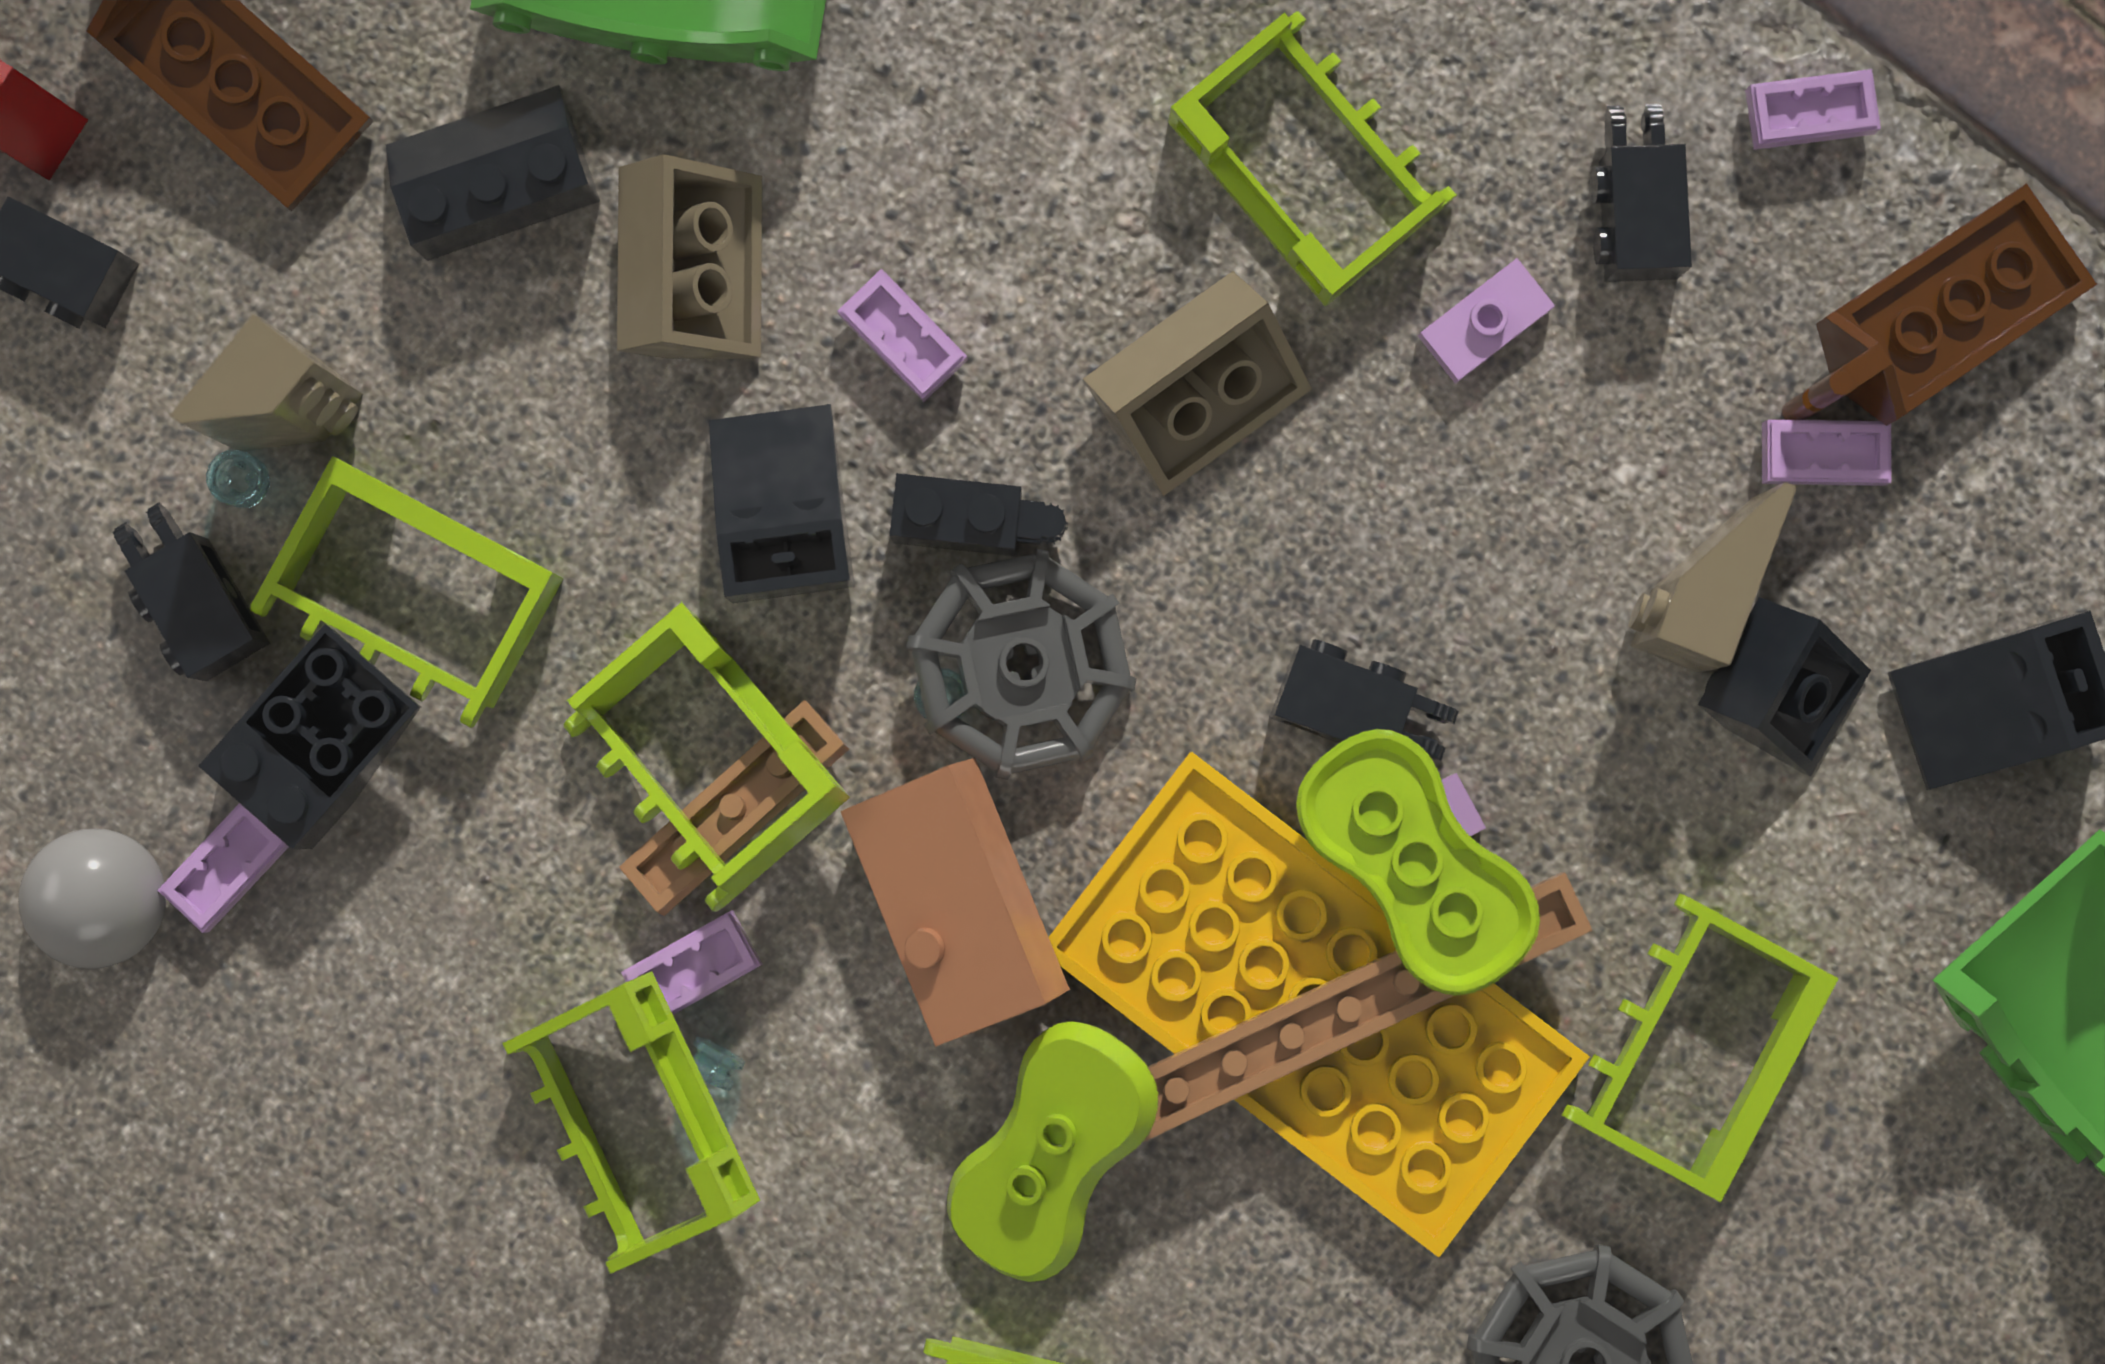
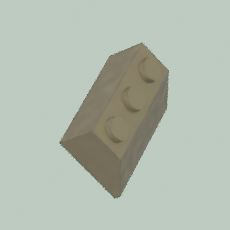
[617,154,762,359]
[1083,271,1312,496]
[170,314,363,451]

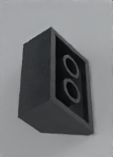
[386,85,600,261]

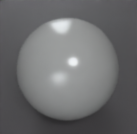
[18,828,166,969]

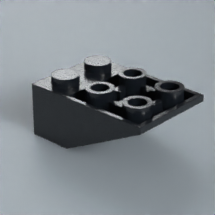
[709,404,855,604]
[1887,610,2105,790]
[198,624,421,850]

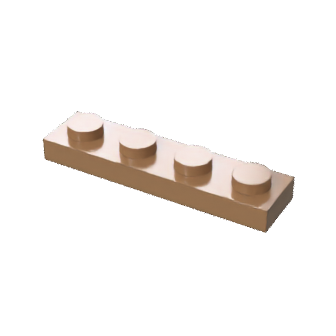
[619,700,849,916]

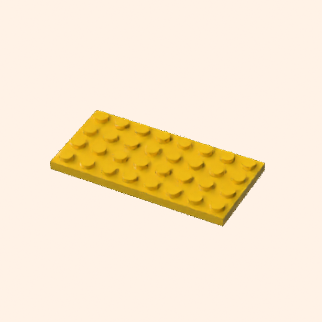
[1048,751,1590,1258]

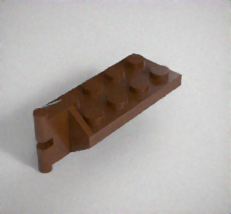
[86,0,374,212]
[1782,183,2097,426]

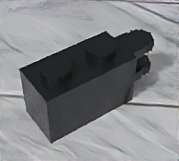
[1590,104,1692,282]
[0,196,139,329]
[889,473,1068,556]
[112,502,270,682]
[1269,639,1459,761]

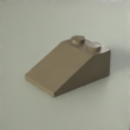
[1628,482,1797,673]

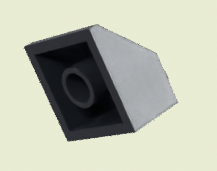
[1698,597,1871,776]

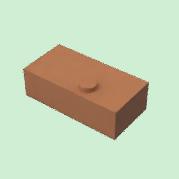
[840,758,1070,1047]

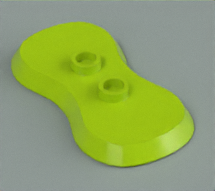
[1296,729,1540,996]
[947,1021,1158,1282]

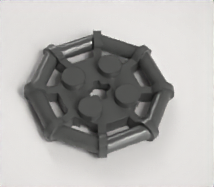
[906,549,1136,780]
[1466,1244,1693,1364]

